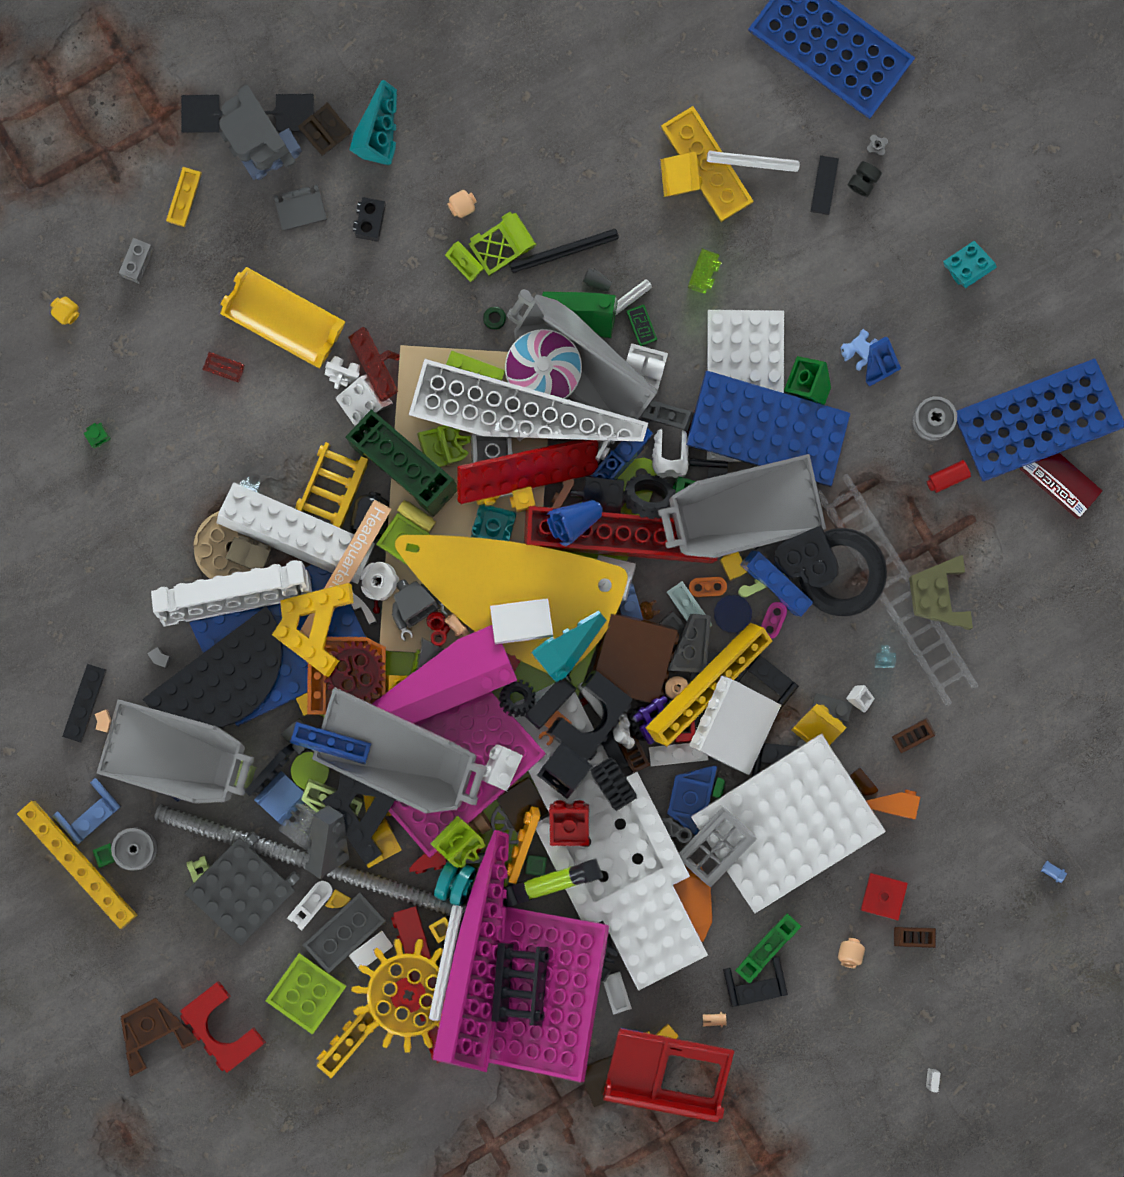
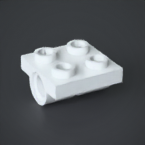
[626,343,668,391]

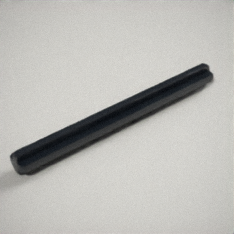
[510,229,619,273]

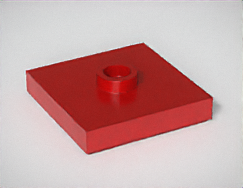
[860,873,908,920]

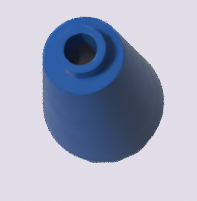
[547,500,603,546]

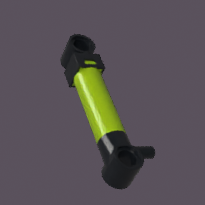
[504,858,603,907]

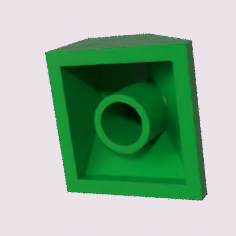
[784,356,831,405]

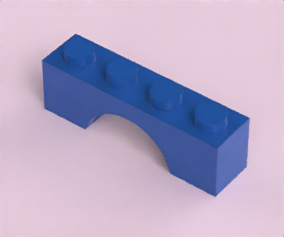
[740,550,813,617]

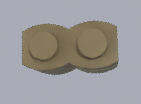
[226,535,271,569]

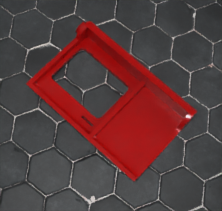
[603,1028,734,1122]

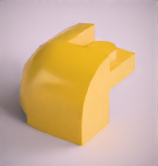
[367,816,402,868]

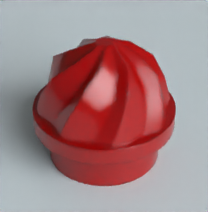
[426,611,446,631]

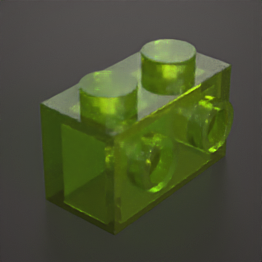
[688,248,722,294]

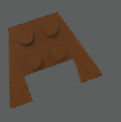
[121,998,199,1077]

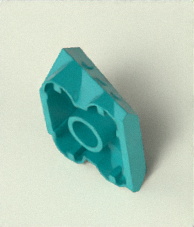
[471,504,517,541]

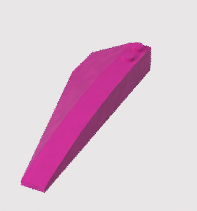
[372,625,517,723]

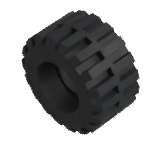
[591,757,637,811]

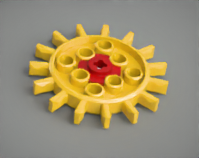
[351,939,452,1053]

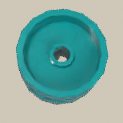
[434,861,477,906]

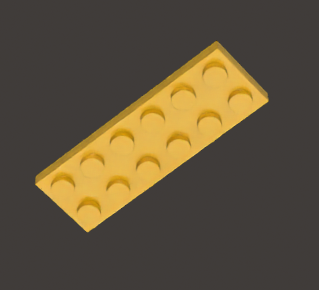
[661,106,753,222]

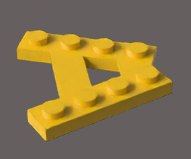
[272,583,354,677]

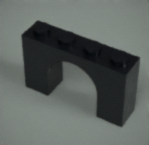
[546,671,633,761]

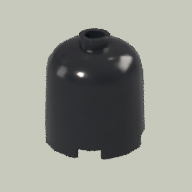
[349,492,389,539]

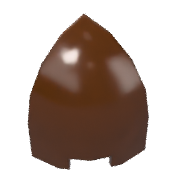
[850,768,878,796]

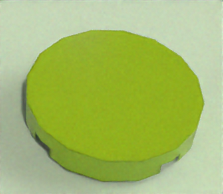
[291,752,330,789]

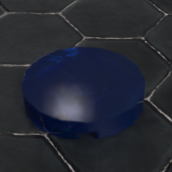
[714,595,752,633]

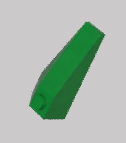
[542,291,618,339]

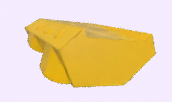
[660,152,703,197]
[791,704,847,745]

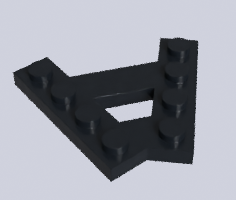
[322,773,401,865]

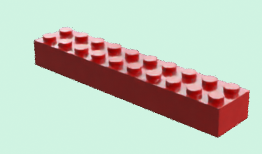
[524,506,718,564]

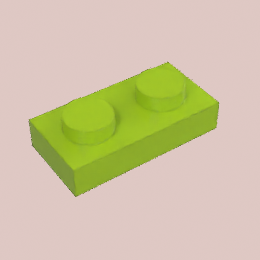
[445,241,484,282]

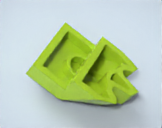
[417,425,471,468]
[430,815,486,867]

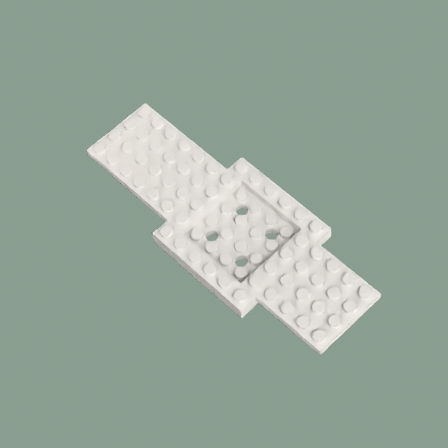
[512,677,708,990]

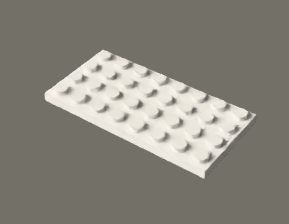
[707,310,784,462]

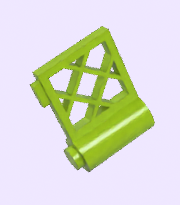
[469,212,537,276]

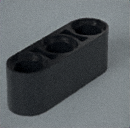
[524,678,577,730]

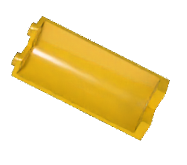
[220,267,345,369]

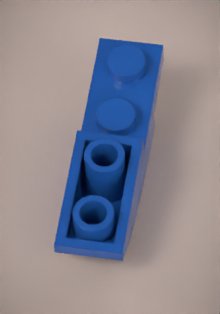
[591,428,654,479]

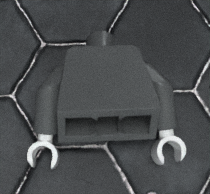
[392,579,447,641]

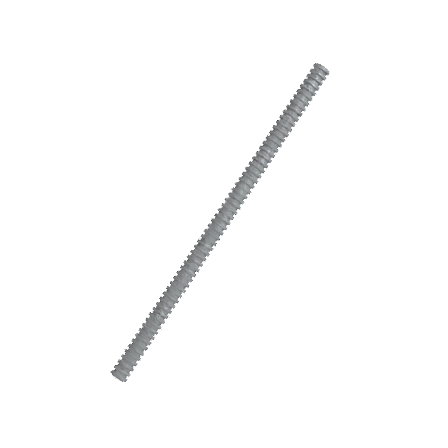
[154,804,467,920]

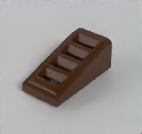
[892,718,936,753]
[618,732,650,774]
[894,927,936,948]

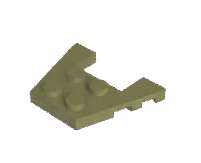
[909,555,973,630]

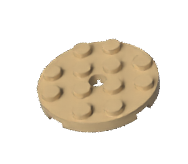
[194,511,271,579]

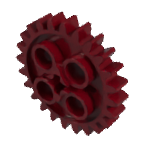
[323,641,387,701]

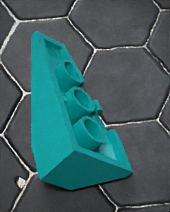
[349,80,397,165]
[531,611,607,682]

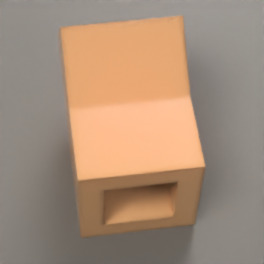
[95,710,112,733]

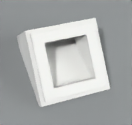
[846,685,875,712]

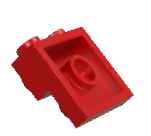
[549,800,589,846]

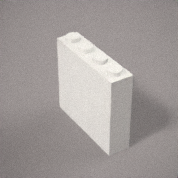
[689,676,781,775]

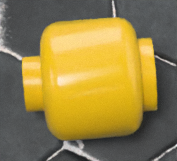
[51,296,80,325]

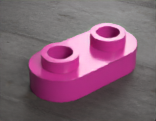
[761,602,787,639]

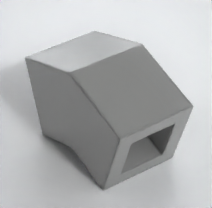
[147,647,171,668]

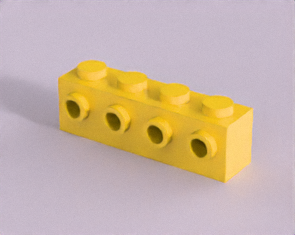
[316,1005,374,1078]

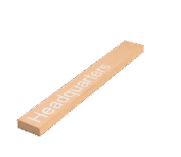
[300,500,391,637]

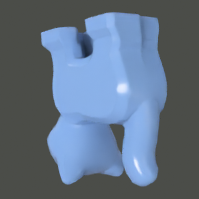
[840,329,878,371]

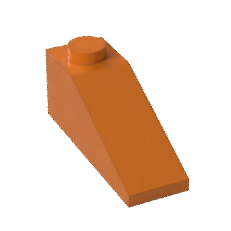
[866,790,921,819]

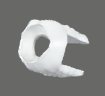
[652,430,689,478]

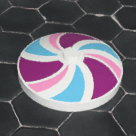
[505,329,582,399]

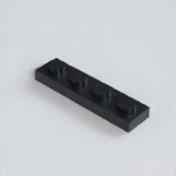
[62,664,106,743]

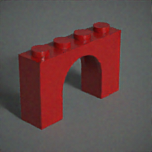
[180,981,266,1073]

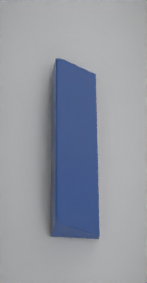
[291,722,371,764]

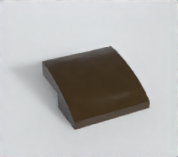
[298,102,352,156]
[496,777,549,832]
[584,1055,612,1107]

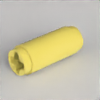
[397,500,436,533]

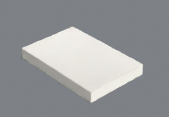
[490,598,553,644]

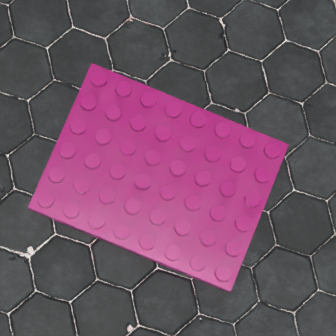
[389,692,547,858]
[489,906,609,1082]

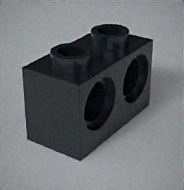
[353,197,386,242]

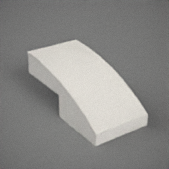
[352,593,377,625]
[348,931,393,971]

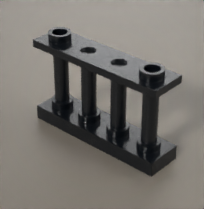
[491,943,549,1026]

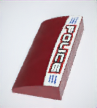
[1020,453,1103,519]

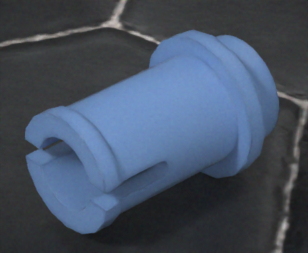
[1041,861,1067,883]

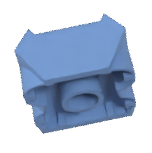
[254,771,305,825]

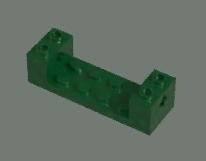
[345,409,457,517]

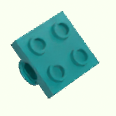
[943,241,997,289]

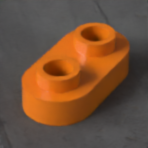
[689,577,727,597]

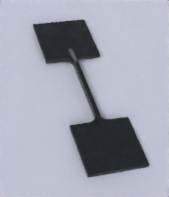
[181,94,314,133]

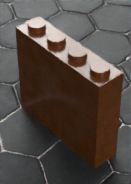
[592,613,679,703]

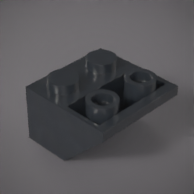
[537,742,593,799]

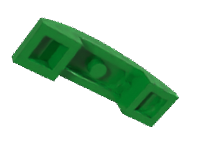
[735,913,802,984]

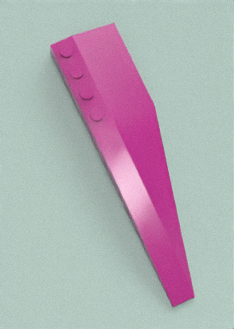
[433,830,509,1072]

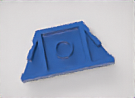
[667,765,717,835]

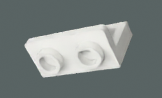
[482,744,523,791]

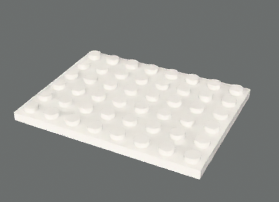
[691,733,886,913]

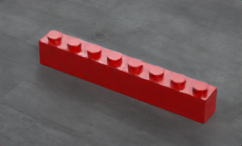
[391,906,440,1063]

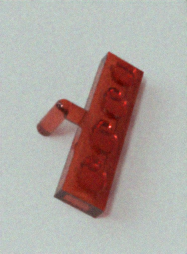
[348,327,400,402]

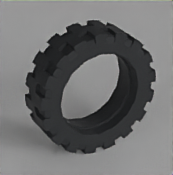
[623,474,676,519]

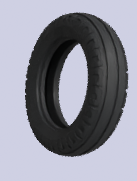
[799,528,887,616]

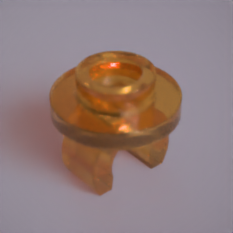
[640,600,661,620]

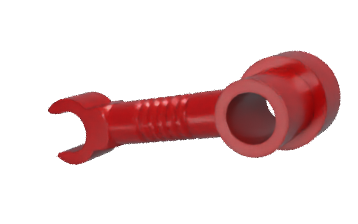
[431,623,451,647]

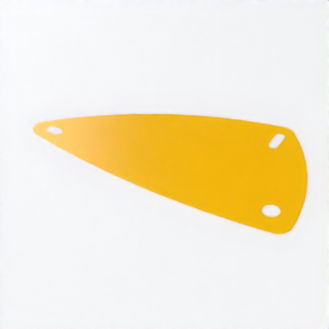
[395,535,628,673]

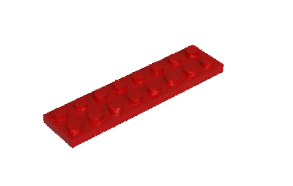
[457,439,598,504]

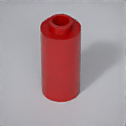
[926,460,971,493]

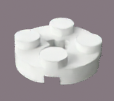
[360,562,399,601]

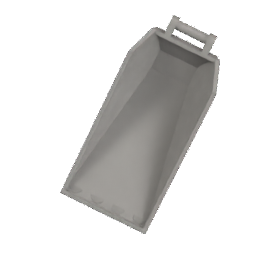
[507,289,658,420]
[658,454,826,558]
[312,688,488,814]
[97,699,254,803]

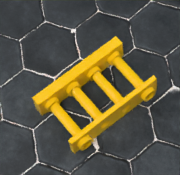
[295,442,369,529]

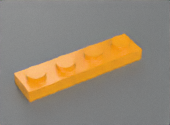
[506,806,540,884]

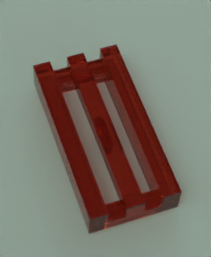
[202,352,245,383]

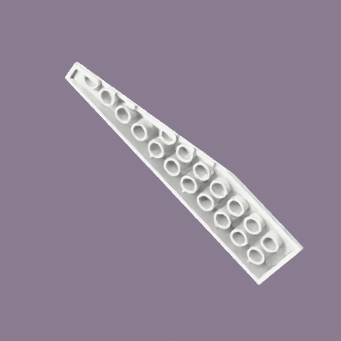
[409,359,648,442]

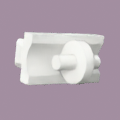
[325,356,360,389]

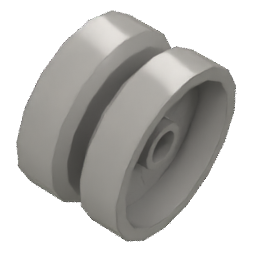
[912,396,957,441]
[111,828,158,871]

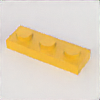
[166,167,202,227]

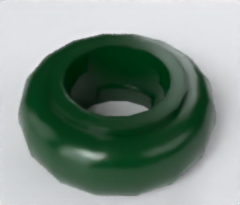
[483,306,507,330]

